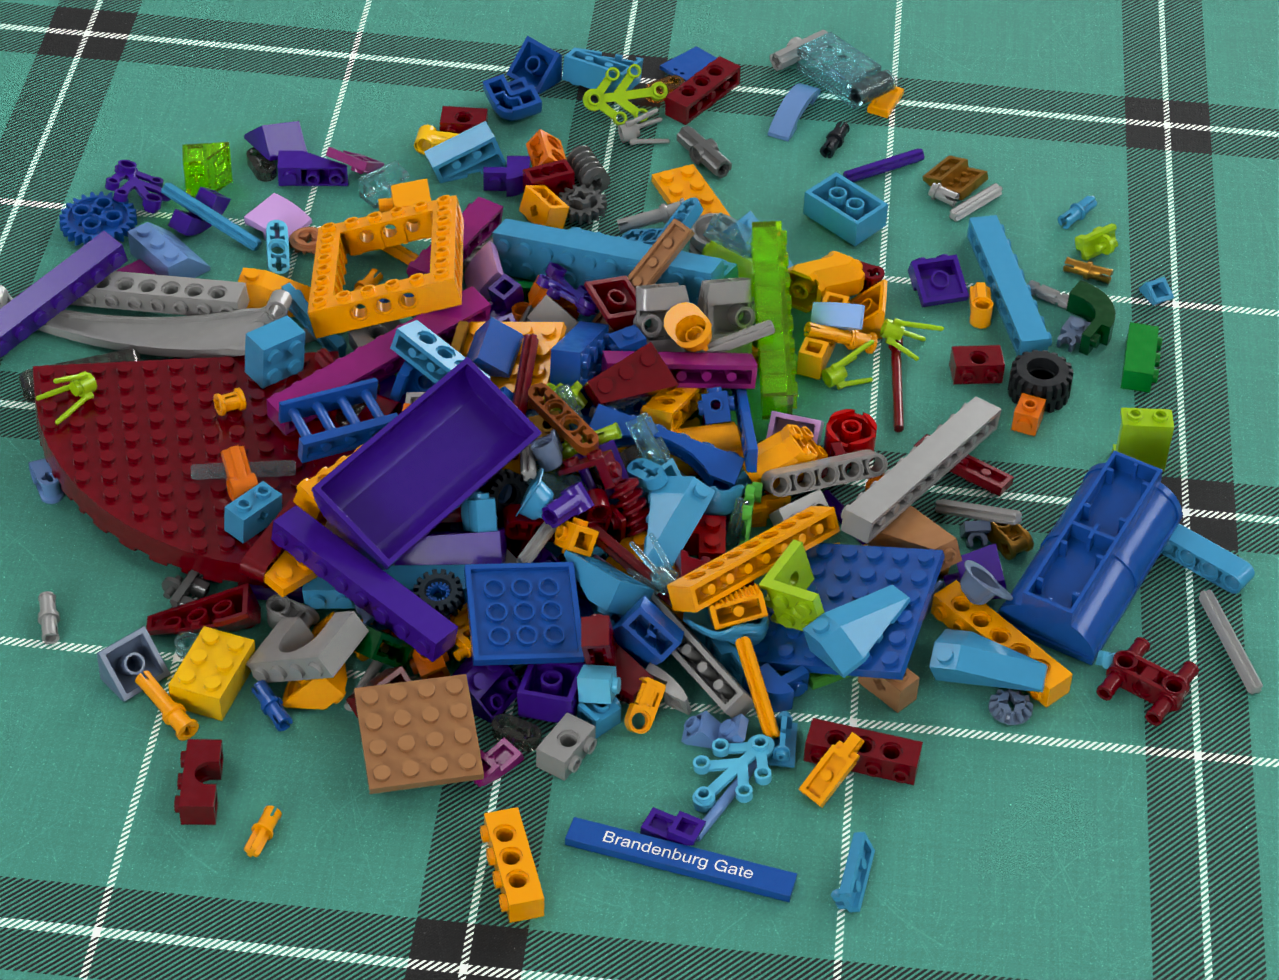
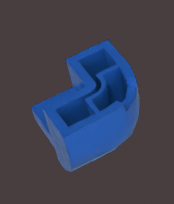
[483,74,542,121]

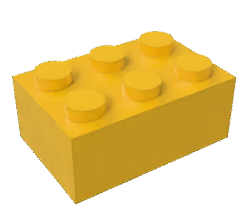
[168,626,256,721]

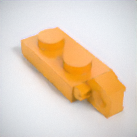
[798,732,865,808]

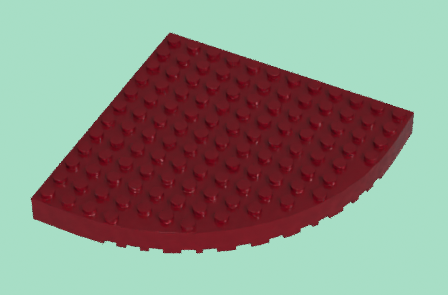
[33,351,350,588]

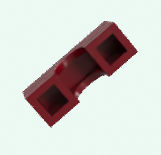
[174,739,224,825]

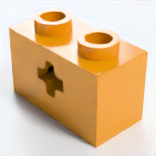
[519,185,570,229]

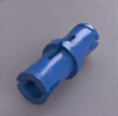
[251,680,293,731]

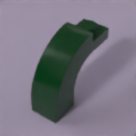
[1066,280,1116,355]

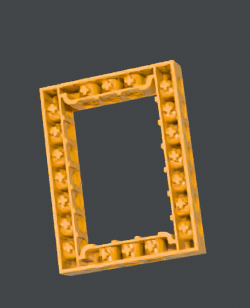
[307,195,464,339]

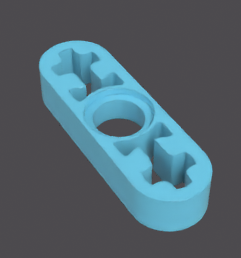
[266,220,290,278]

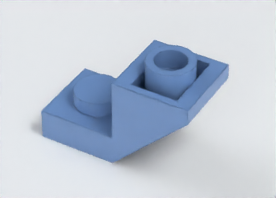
[681,711,749,749]

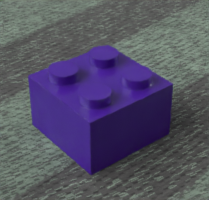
[517,662,586,723]

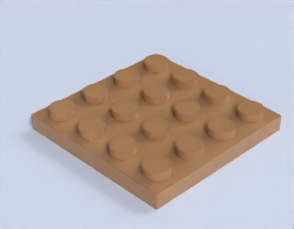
[354,674,484,794]

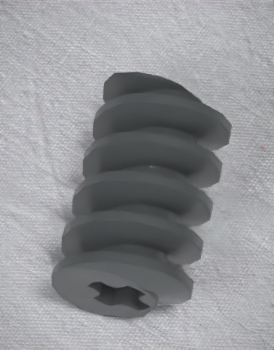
[567,145,610,192]

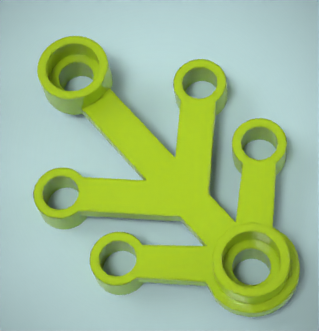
[583,64,668,126]

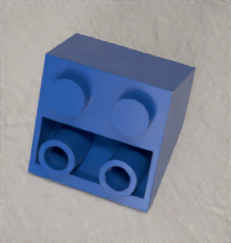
[612,595,684,669]

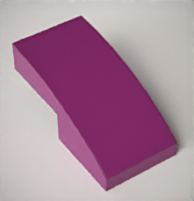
[473,738,524,787]

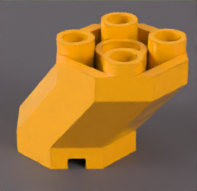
[780,251,865,313]
[740,424,828,495]

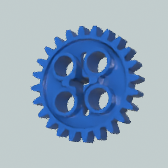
[59,191,137,246]

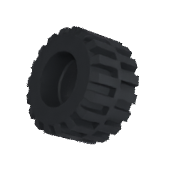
[1008,350,1074,413]

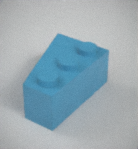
[424,121,507,183]

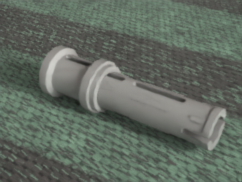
[617,198,684,234]

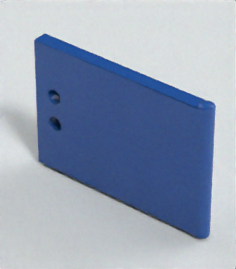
[659,46,717,82]

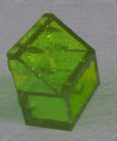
[182,142,233,198]

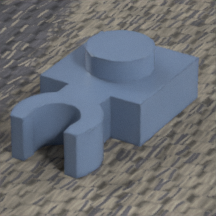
[1057,315,1090,352]

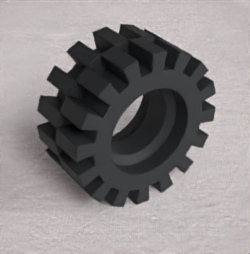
[480,468,529,518]

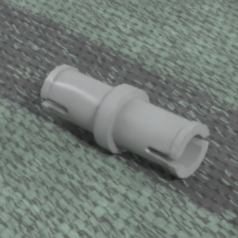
[38,591,60,644]

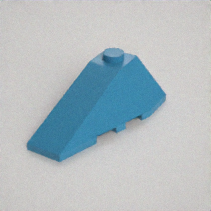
[929,629,1048,692]

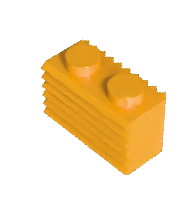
[707,583,768,631]

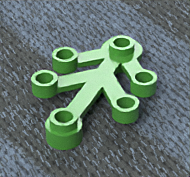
[739,482,763,545]

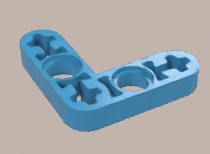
[621,197,703,245]

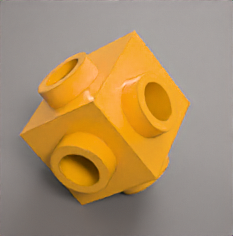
[553,517,599,557]

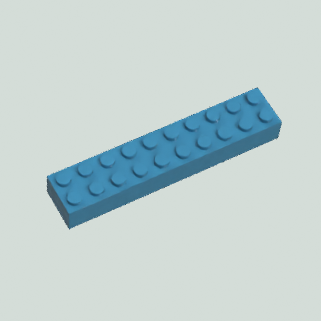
[492,219,725,307]

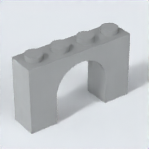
[246,611,369,683]

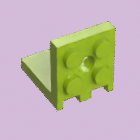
[759,539,825,631]

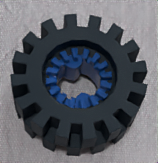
[413,569,465,620]

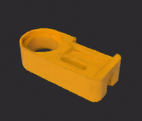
[624,677,666,734]

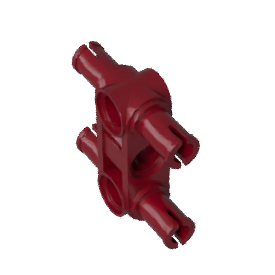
[1096,637,1199,726]

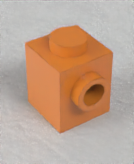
[1011,393,1046,436]

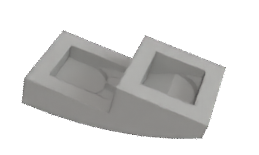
[645,663,692,715]

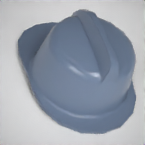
[960,560,1013,605]

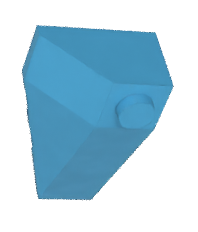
[643,476,715,578]
[803,585,910,678]

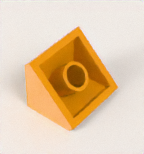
[849,279,888,339]

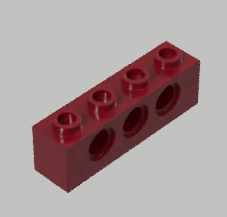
[664,56,741,125]
[803,718,923,785]

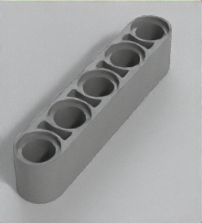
[761,450,888,497]

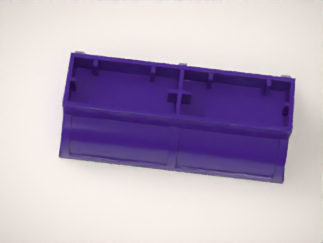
[311,357,542,570]

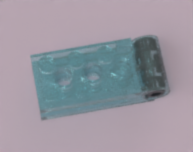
[797,32,896,109]

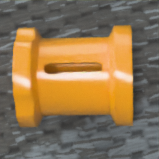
[213,388,246,416]

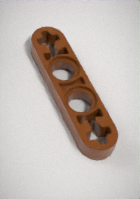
[528,383,599,456]

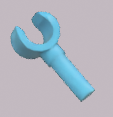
[1095,650,1115,669]

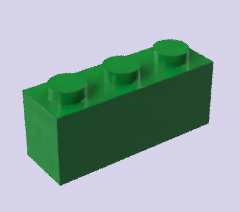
[1120,322,1162,393]

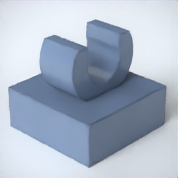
[959,520,991,548]

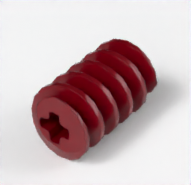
[609,477,649,537]

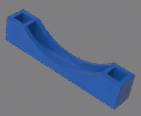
[589,404,745,490]

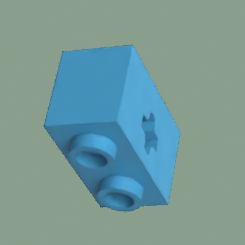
[224,481,282,543]

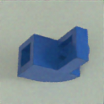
[744,663,809,712]

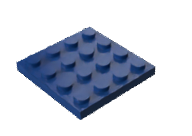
[464,562,585,666]

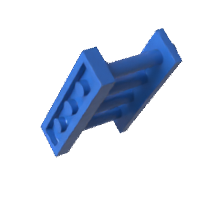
[278,378,398,463]

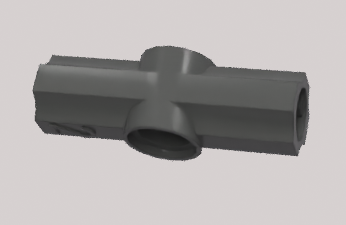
[676,125,732,178]

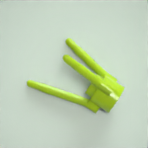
[880,318,944,361]
[822,339,874,390]
[36,371,97,425]

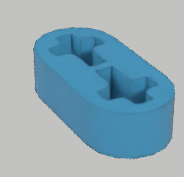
[627,458,668,491]

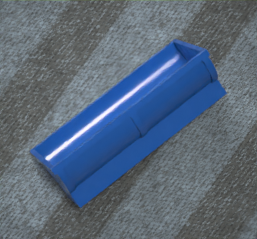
[997,451,1183,666]

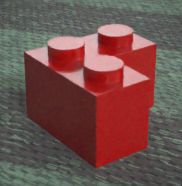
[683,515,726,561]

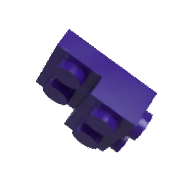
[908,254,969,307]

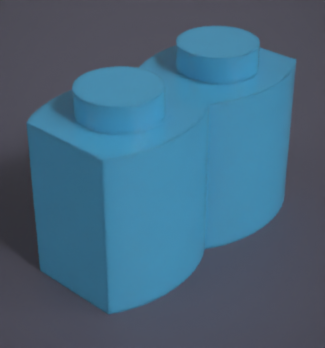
[461,492,498,533]

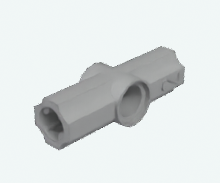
[770,29,832,71]

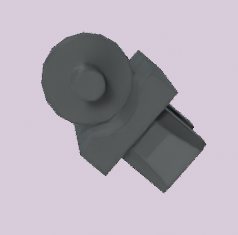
[162,570,210,609]

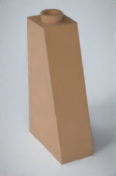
[869,506,962,571]

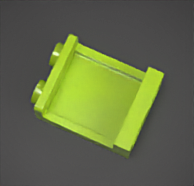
[1112,407,1174,471]

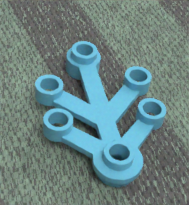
[692,734,775,813]

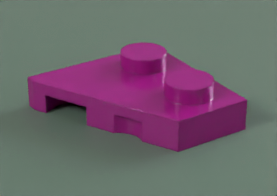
[325,147,385,175]

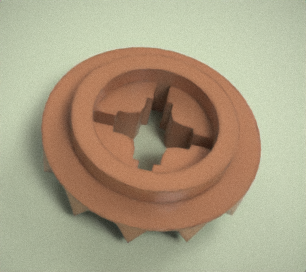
[289,227,318,255]

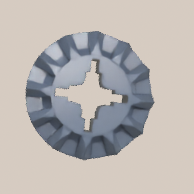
[988,689,1033,725]

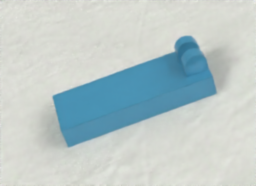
[831,832,875,913]

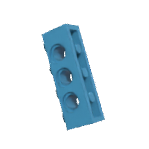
[390,320,491,384]

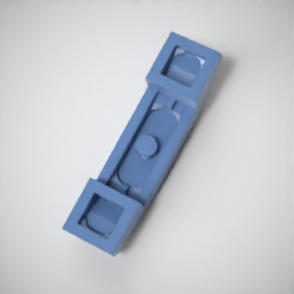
[768,83,821,142]

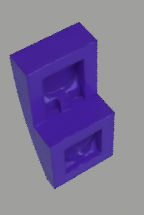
[640,807,706,846]

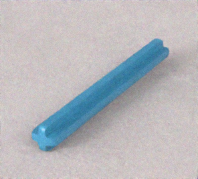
[161,182,261,251]

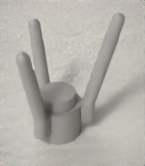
[618,109,670,146]

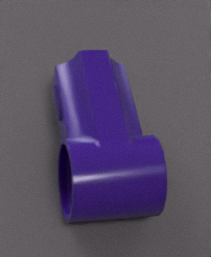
[542,481,594,528]

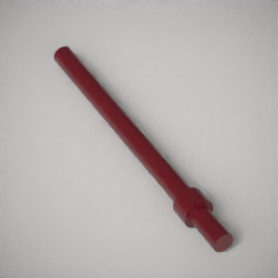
[889,338,904,432]

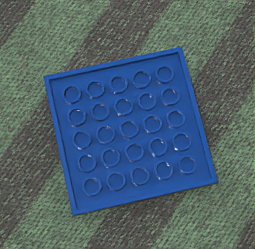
[753,543,945,680]

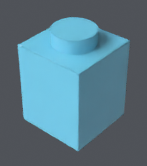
[577,664,621,704]

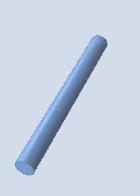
[697,759,757,842]

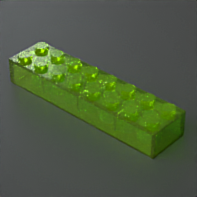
[751,221,798,420]

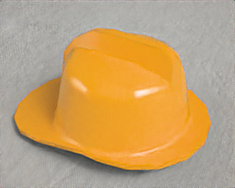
[664,302,712,352]

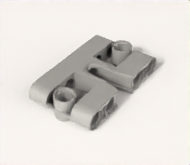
[633,277,756,353]

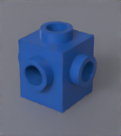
[698,387,735,425]

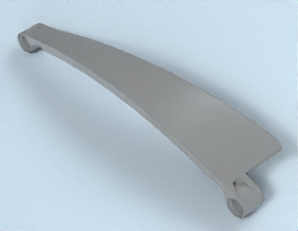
[0,285,292,358]

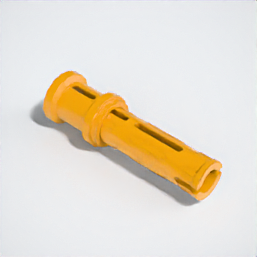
[804,321,878,354]
[135,670,199,741]

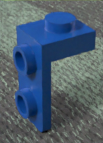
[607,324,647,351]

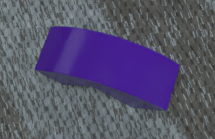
[168,186,231,236]

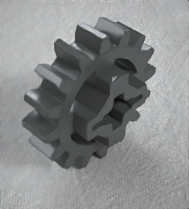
[559,184,607,225]

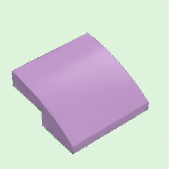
[244,193,312,241]
[464,241,504,300]

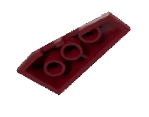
[146,583,261,635]

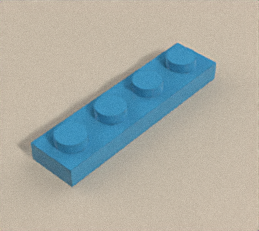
[281,282,347,358]

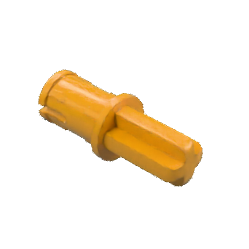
[244,805,282,857]

